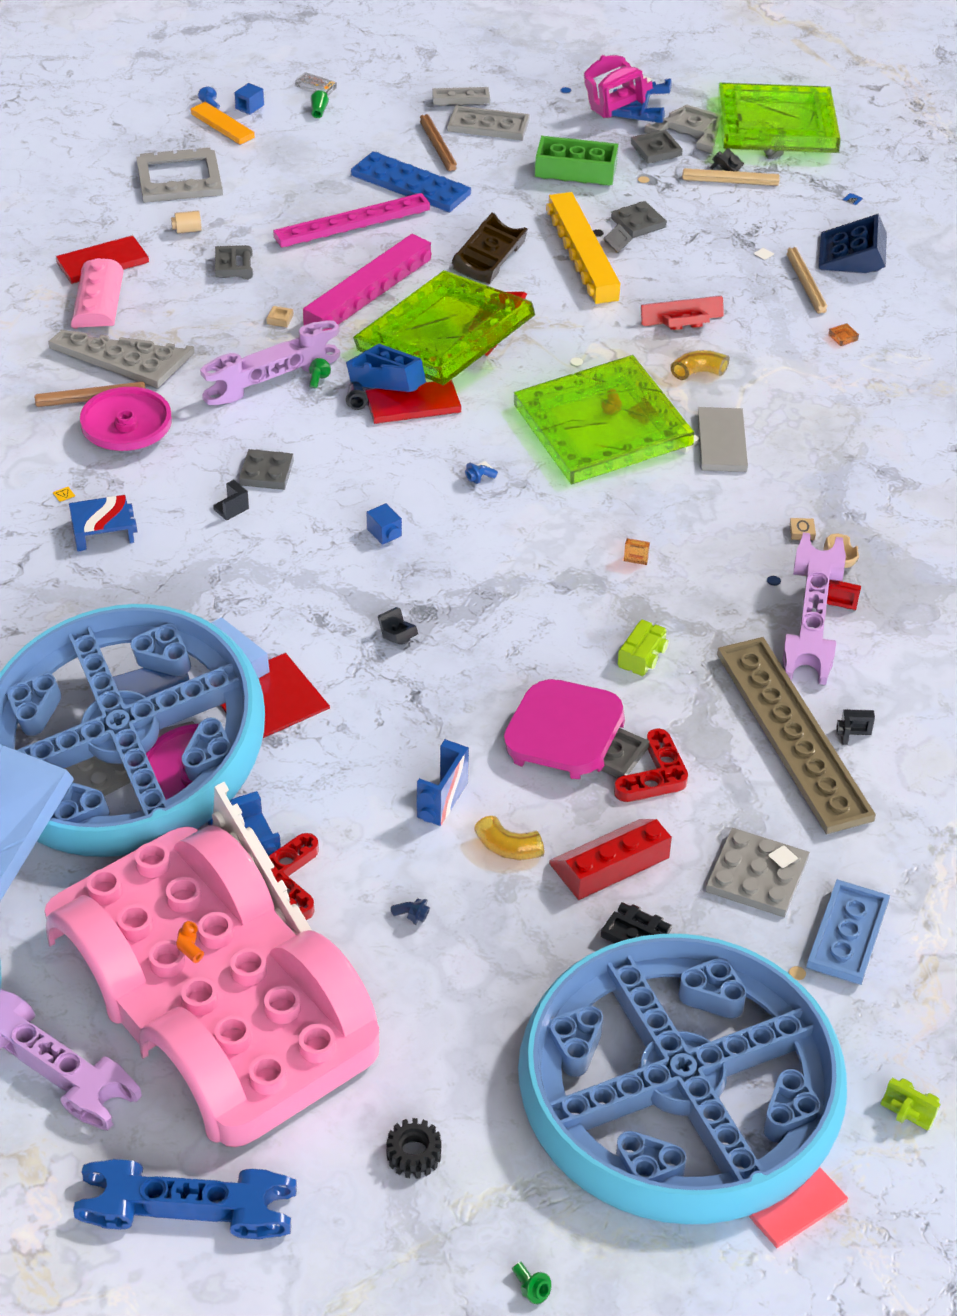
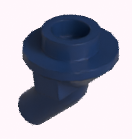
[391,898,430,925]

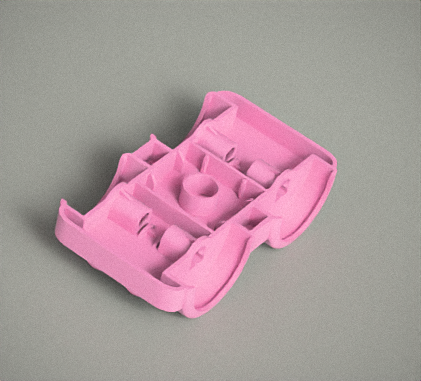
[45,825,379,1147]

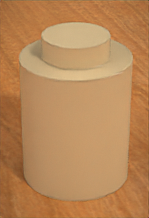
[171,211,202,233]

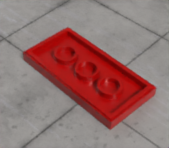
[56,235,149,284]
[365,379,461,424]

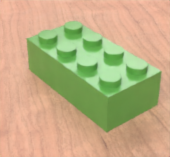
[535,136,619,185]

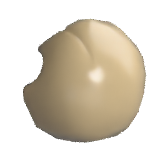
[823,533,859,569]

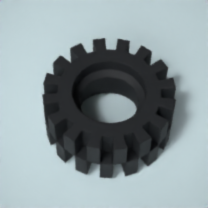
[386,1118,442,1179]

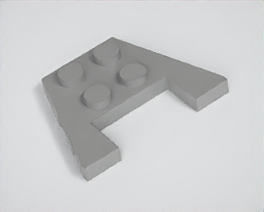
[645,105,721,153]

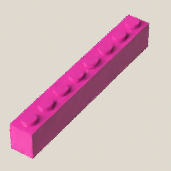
[303,234,432,331]

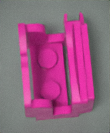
[584,55,653,118]

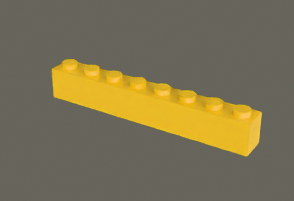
[546,192,621,304]

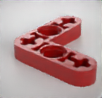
[614,728,688,802]
[268,833,319,920]

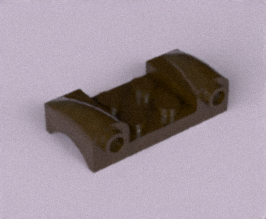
[452,212,528,284]

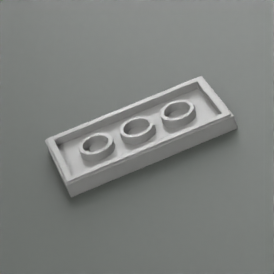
[448,105,530,140]
[698,407,748,472]

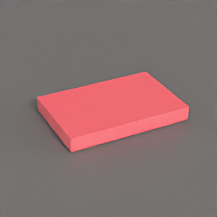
[749,1167,848,1248]

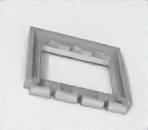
[136,148,223,203]

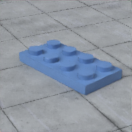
[806,879,890,985]

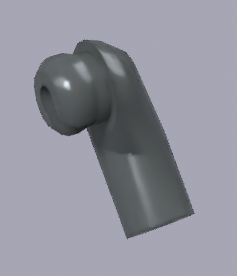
[764,140,785,159]

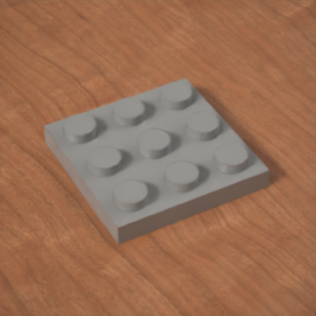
[706,827,810,918]

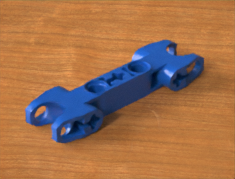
[73,1159,297,1240]

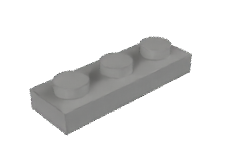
[432,87,490,106]

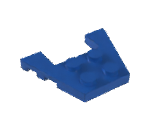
[611,78,672,123]

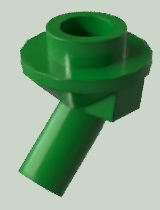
[309,358,331,388]
[512,1262,551,1304]

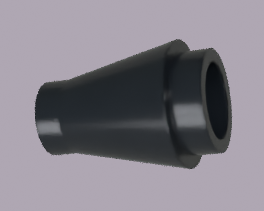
[346,382,368,410]

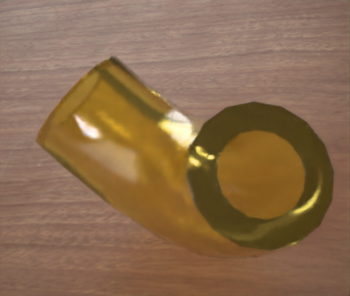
[670,350,730,380]
[474,816,545,861]

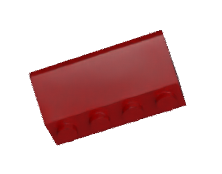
[549,819,672,900]

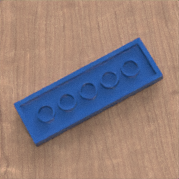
[351,151,471,213]

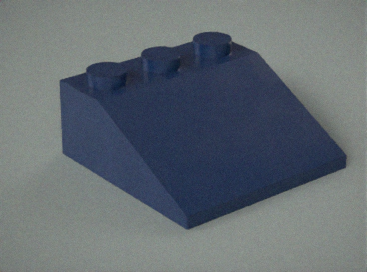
[818,213,887,273]

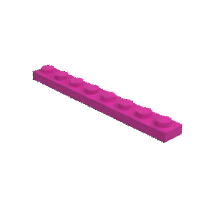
[273,193,430,248]

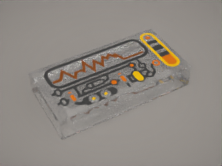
[295,72,337,95]

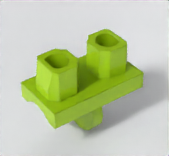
[880,1077,941,1131]

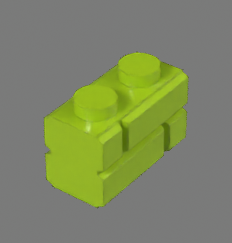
[617,619,669,676]

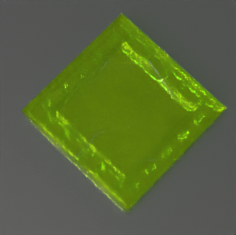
[718,83,841,153]
[353,270,535,385]
[514,355,694,485]

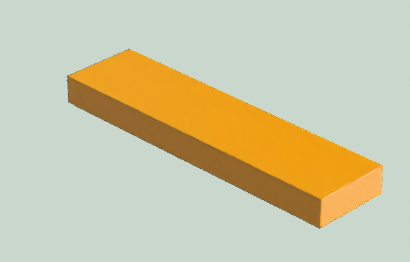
[191,102,255,145]

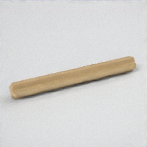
[682,168,780,186]
[786,247,827,314]

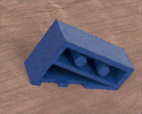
[346,344,426,392]

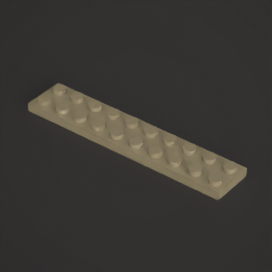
[717,637,876,834]

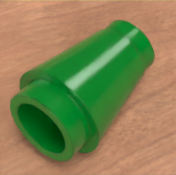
[310,90,329,118]

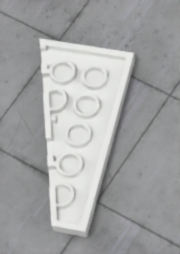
[212,782,312,935]

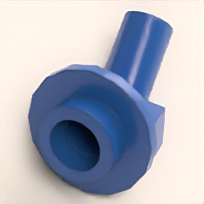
[198,87,220,109]
[465,462,498,484]

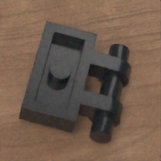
[600,902,672,943]

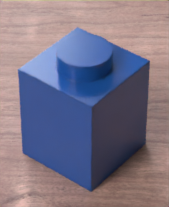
[234,83,264,115]
[366,503,402,545]

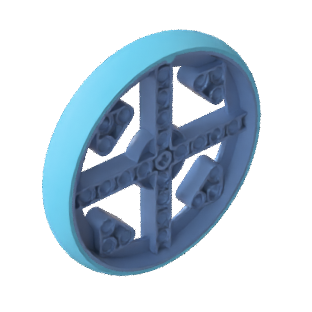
[0,604,265,857]
[518,934,847,1224]

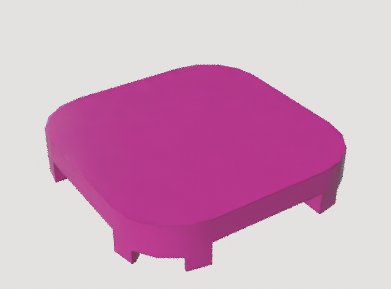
[504,679,625,780]

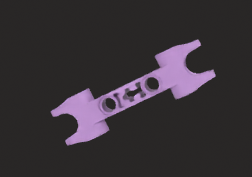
[200,321,340,405]
[782,532,846,685]
[0,989,142,1131]

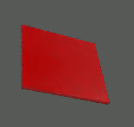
[220,653,330,738]

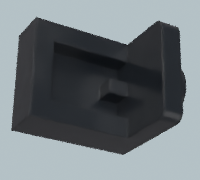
[709,148,744,172]
[378,607,418,644]
[836,709,875,745]

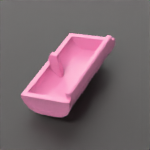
[71,259,124,329]

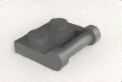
[215,245,253,280]

